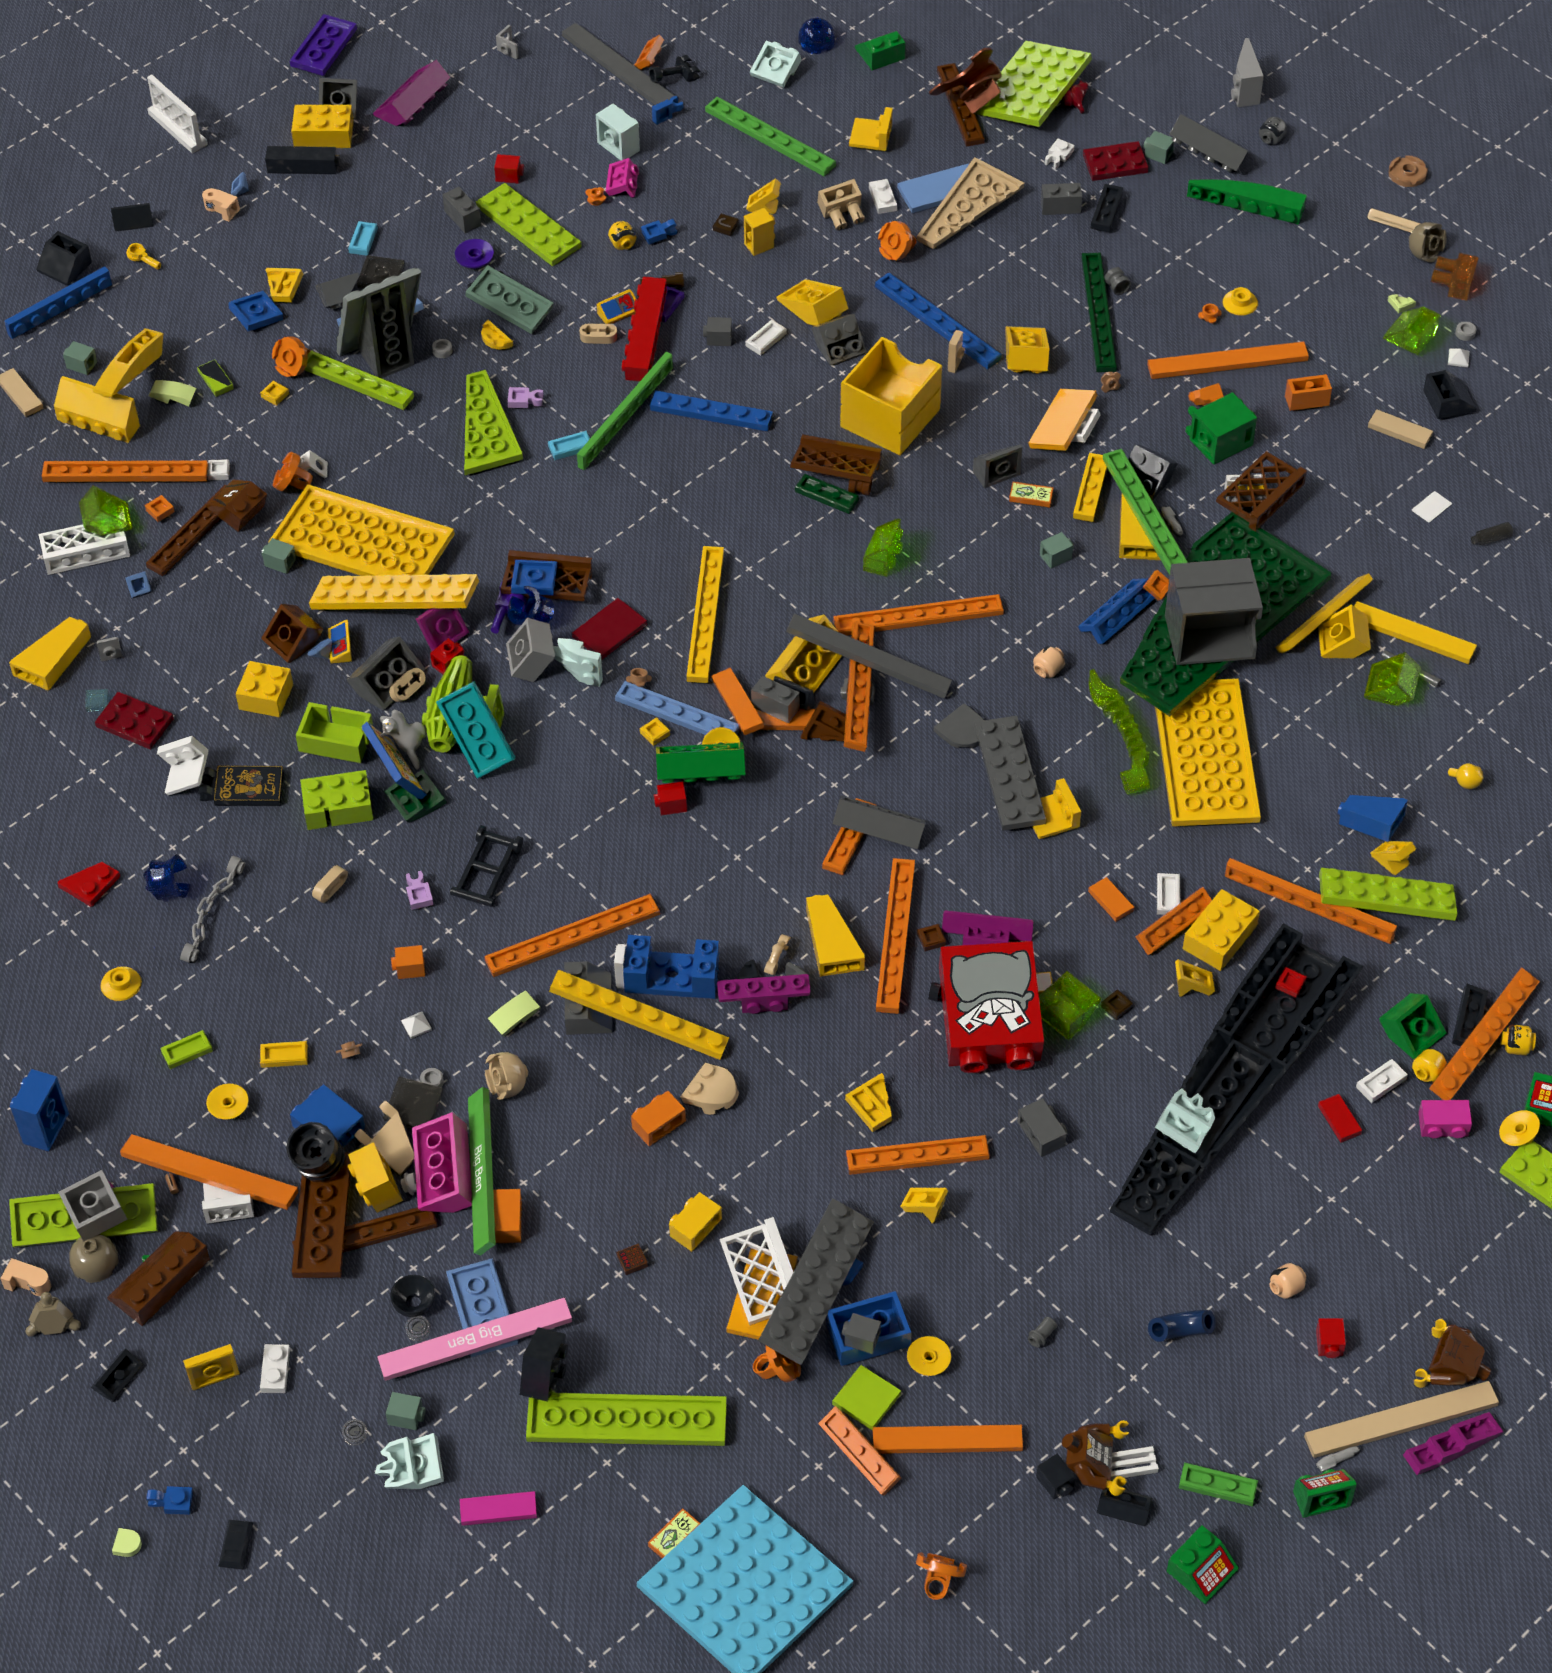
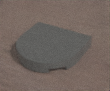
[933,703,984,748]

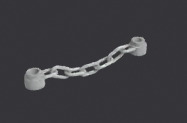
[180,856,245,963]

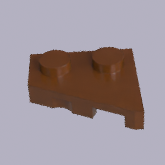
[800,701,846,741]

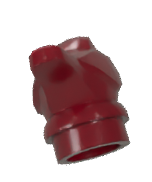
[1062,81,1089,113]

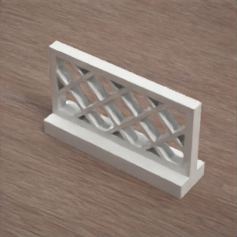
[147,75,208,153]
[39,516,130,575]
[720,1217,793,1325]

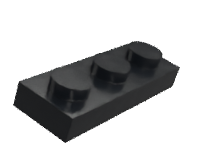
[1090,184,1123,232]
[1452,983,1488,1047]

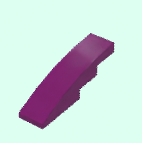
[1403,1412,1503,1475]

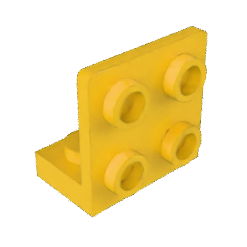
[849,107,893,151]
[1032,778,1081,839]

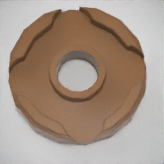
[1388,156,1428,187]

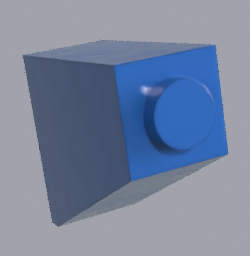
[1338,795,1408,842]

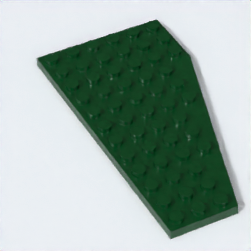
[1120,512,1332,717]

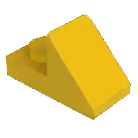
[746,178,781,214]
[1370,841,1416,875]
[1175,959,1215,997]
[900,1188,948,1224]

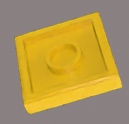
[183,1344,239,1390]

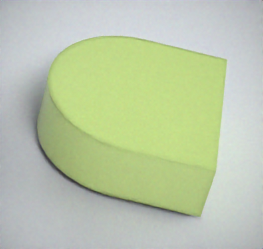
[112,1528,142,1557]

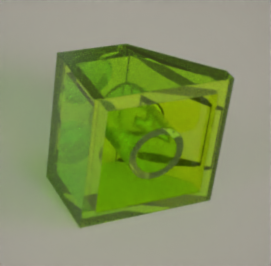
[79,485,133,536]
[1364,652,1421,706]

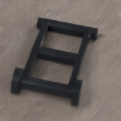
[450,825,523,907]

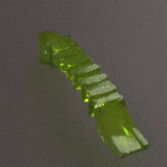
[1088,669,1150,795]

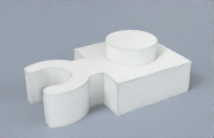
[1045,139,1075,169]

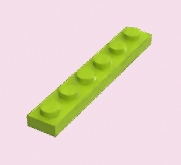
[305,350,414,410]

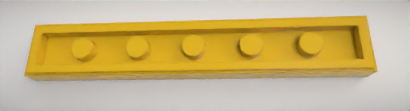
[1275,573,1373,653]
[1354,601,1477,664]

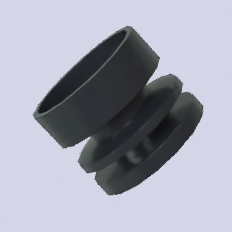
[286,1122,345,1182]

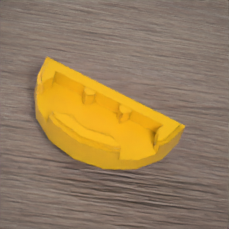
[481,320,514,350]

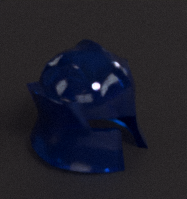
[508,586,554,625]
[143,854,190,901]

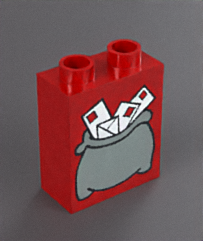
[939,941,1044,1073]

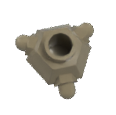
[25,1292,81,1337]

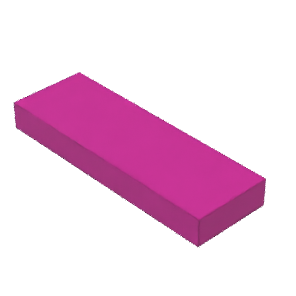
[460,1491,537,1526]

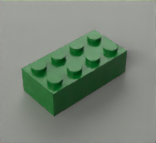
[656,742,745,783]

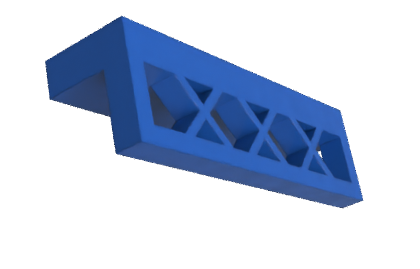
[1078,578,1155,644]

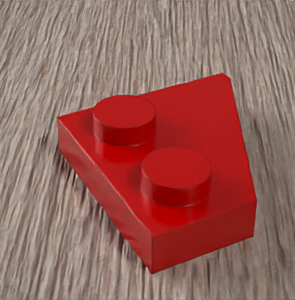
[57,862,120,907]

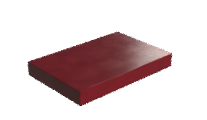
[572,598,647,660]

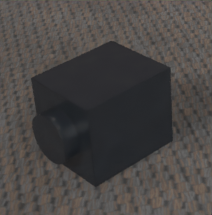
[1036,1453,1075,1499]

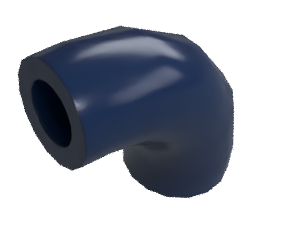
[1148,1310,1215,1342]

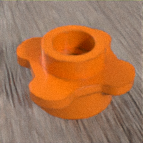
[585,187,606,206]
[1198,304,1222,323]

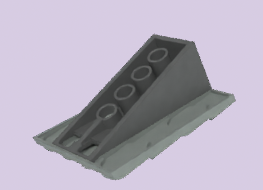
[337,268,422,378]

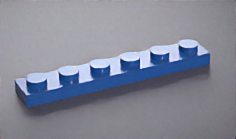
[4,267,112,339]
[650,391,773,431]

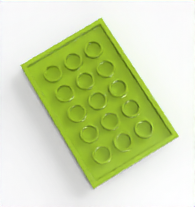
[975,41,1092,127]

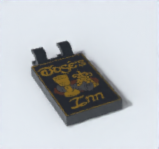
[198,765,284,806]

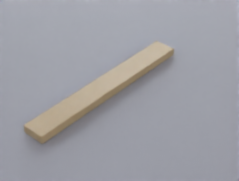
[1304,1381,1499,1458]

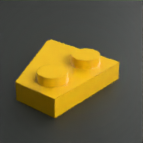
[845,1073,892,1132]

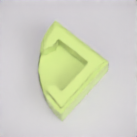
[1388,294,1416,313]

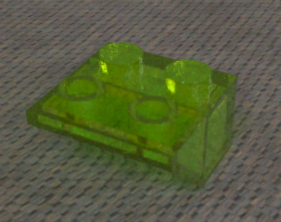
[1383,306,1441,355]
[863,519,903,577]
[1039,971,1101,1040]

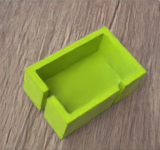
[296,702,373,763]
[300,770,373,830]

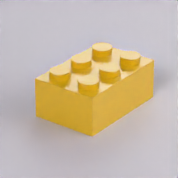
[291,104,354,148]
[1183,889,1260,971]

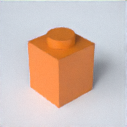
[391,945,425,979]

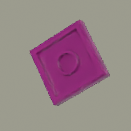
[416,608,469,651]

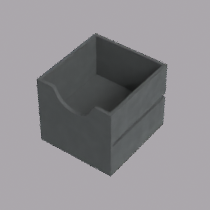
[1165,558,1263,665]

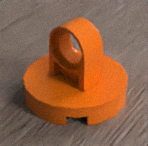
[878,221,916,260]
[272,336,310,377]
[273,452,313,491]
[753,1346,801,1383]
[916,1552,967,1600]

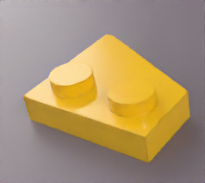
[266,268,303,302]

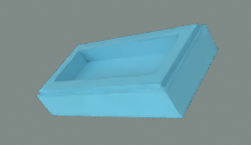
[348,221,378,256]
[548,431,590,460]

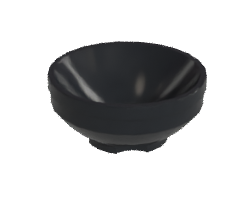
[390,1275,435,1317]

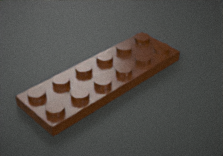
[292,1152,351,1278]

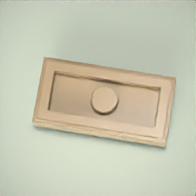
[948,330,965,373]

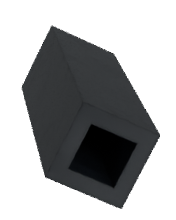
[265,146,340,174]

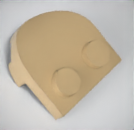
[680,1063,739,1114]

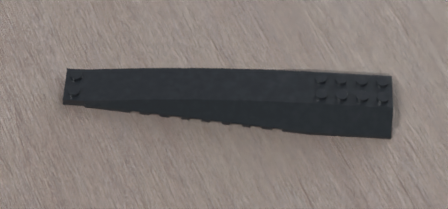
[1110,923,1363,1236]

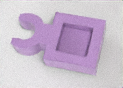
[508,387,543,408]
[406,871,433,910]

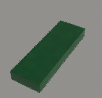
[795,474,859,514]

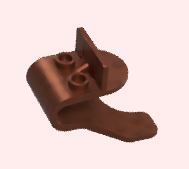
[929,48,1002,113]

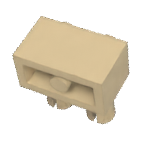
[817,179,865,230]

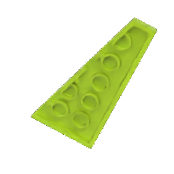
[464,370,523,475]

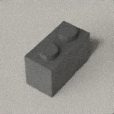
[1041,183,1082,215]
[442,186,481,233]
[751,676,800,723]
[1017,1098,1068,1157]

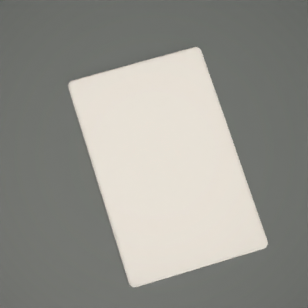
[1412,491,1452,522]

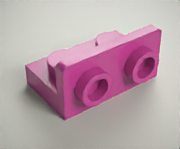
[606,158,639,198]

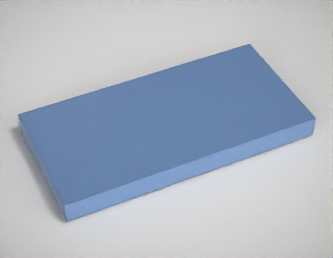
[897,164,969,213]
[446,1258,518,1357]

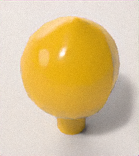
[1448,763,1483,789]

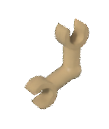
[764,934,791,975]

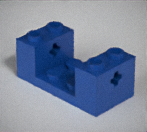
[623,935,720,999]

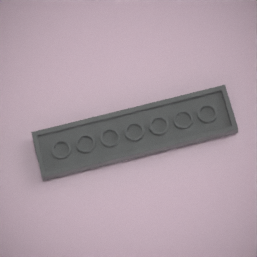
[758,1198,874,1365]

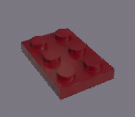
[1083,141,1148,181]
[95,692,174,750]

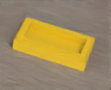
[260,1041,308,1068]

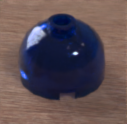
[798,18,835,54]

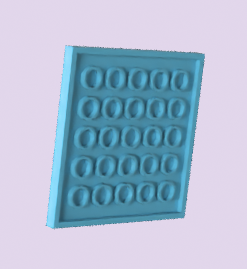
[637,1485,853,1673]

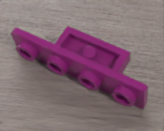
[942,910,1034,945]
[717,974,810,1014]

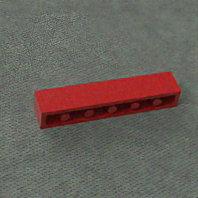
[622,277,667,381]

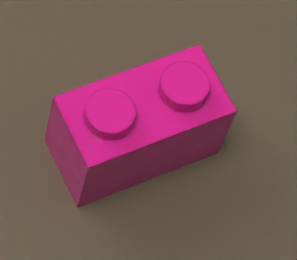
[1418,1100,1472,1138]

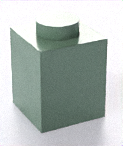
[1144,131,1175,164]
[63,341,97,375]
[1040,532,1074,569]
[262,538,296,574]
[386,1392,426,1430]

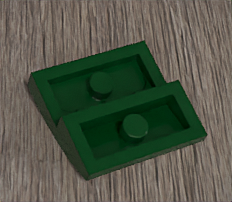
[385,769,447,823]

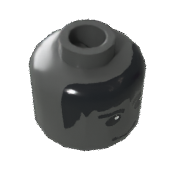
[1259,117,1287,145]

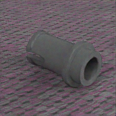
[1028,1317,1057,1348]

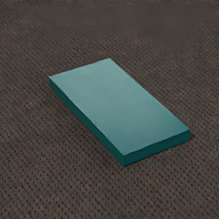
[436,681,516,779]

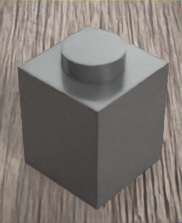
[703,317,732,346]
[842,1313,881,1354]

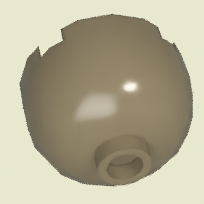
[1409,222,1446,262]
[69,1234,119,1283]

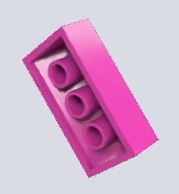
[412,1112,472,1213]

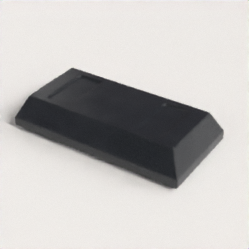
[218,1519,253,1570]

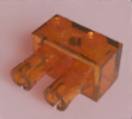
[1431,253,1479,301]

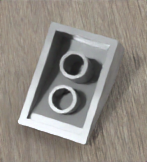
[1231,38,1263,107]

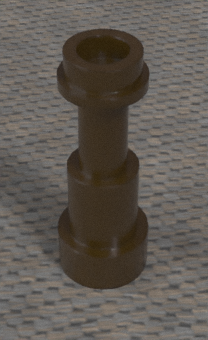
[640,272,684,288]

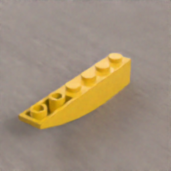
[93,328,164,398]

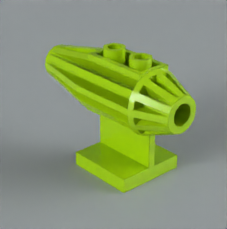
[422,655,505,753]

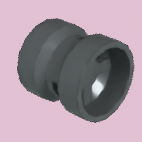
[1105,267,1131,295]

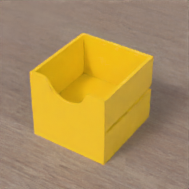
[840,337,942,455]

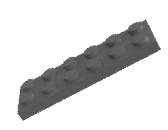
[974,716,1046,831]

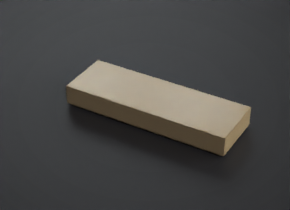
[0,368,44,417]
[1368,410,1433,449]

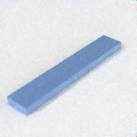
[615,681,740,735]

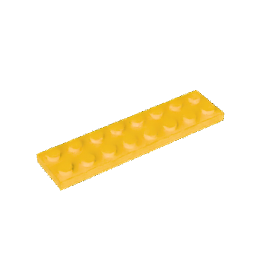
[309,574,479,610]

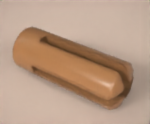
[165,1173,179,1194]

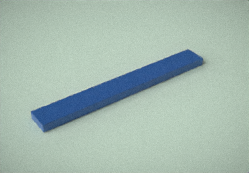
[875,273,1002,370]

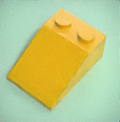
[776,279,848,326]
[1005,326,1050,373]

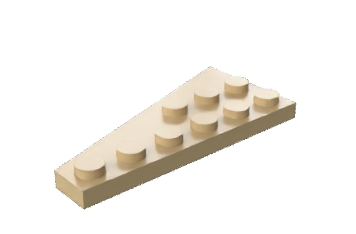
[916,157,1025,249]

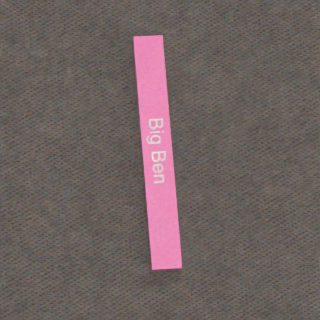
[377,1298,572,1381]

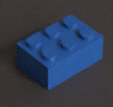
[10,1069,69,1152]
[826,1291,911,1366]

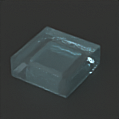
[85,689,109,712]

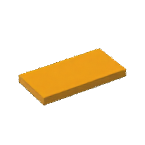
[1028,389,1098,451]
[726,1248,798,1340]

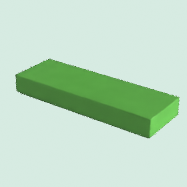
[1179,1462,1258,1506]

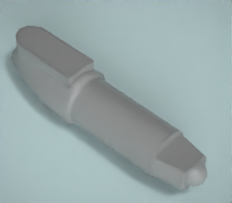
[1161,507,1183,536]
[1316,1446,1360,1472]

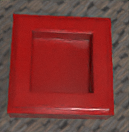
[1275,967,1307,998]

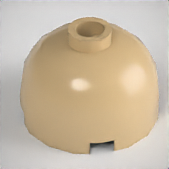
[485,1052,528,1100]

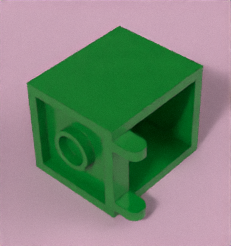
[1185,392,1257,465]

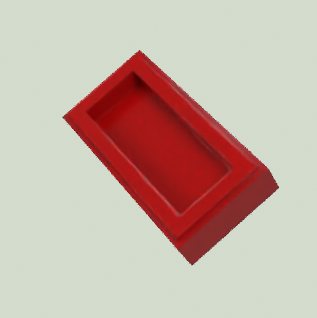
[1318,1094,1362,1143]

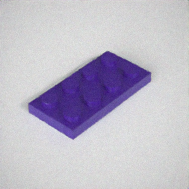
[290,14,357,76]

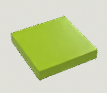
[832,1365,901,1431]

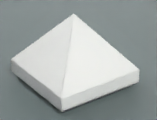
[1448,349,1470,368]
[401,1011,432,1039]

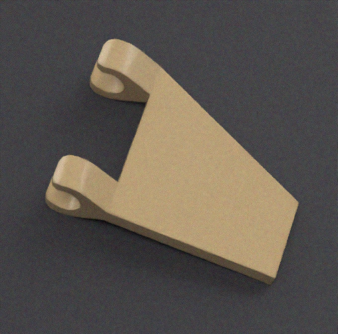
[354,1101,414,1176]

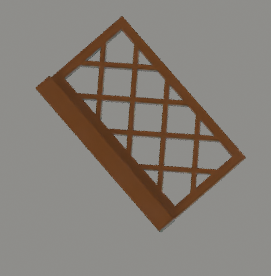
[790,434,882,483]
[1216,451,1307,531]
[501,550,592,601]

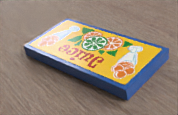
[361,722,427,799]

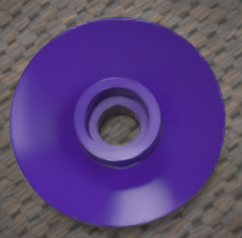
[455,239,494,268]

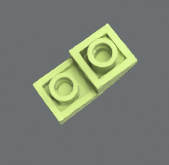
[149,380,196,407]
[488,990,541,1037]

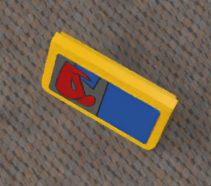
[597,289,636,324]
[328,620,352,663]

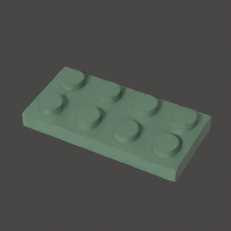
[465,265,554,334]

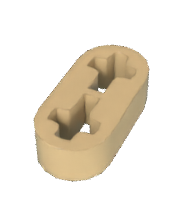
[579,324,618,344]
[389,668,426,702]
[312,865,348,903]

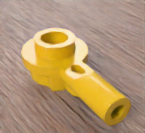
[126,243,161,270]

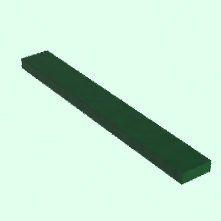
[1081,252,1117,372]

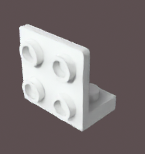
[157,736,209,796]
[202,1183,254,1224]

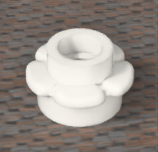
[401,1172,417,1195]

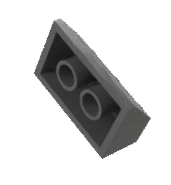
[346,636,425,710]
[564,961,612,1035]

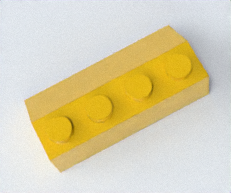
[54,376,140,443]
[765,614,842,693]

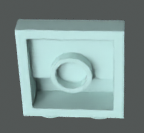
[750,41,801,88]

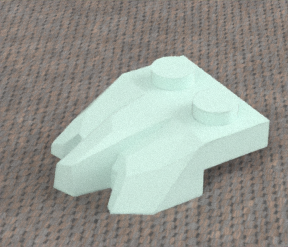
[553,638,603,687]
[1155,1088,1215,1153]
[375,1433,444,1489]

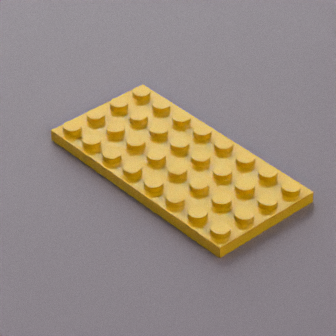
[268,484,455,576]
[1155,679,1261,826]

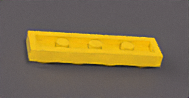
[1073,453,1107,522]

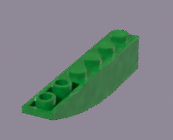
[1187,179,1307,224]

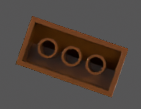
[107,1231,210,1326]

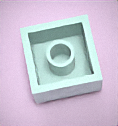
[596,104,640,160]

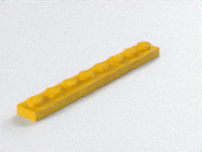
[686,546,724,683]
[549,969,729,1060]

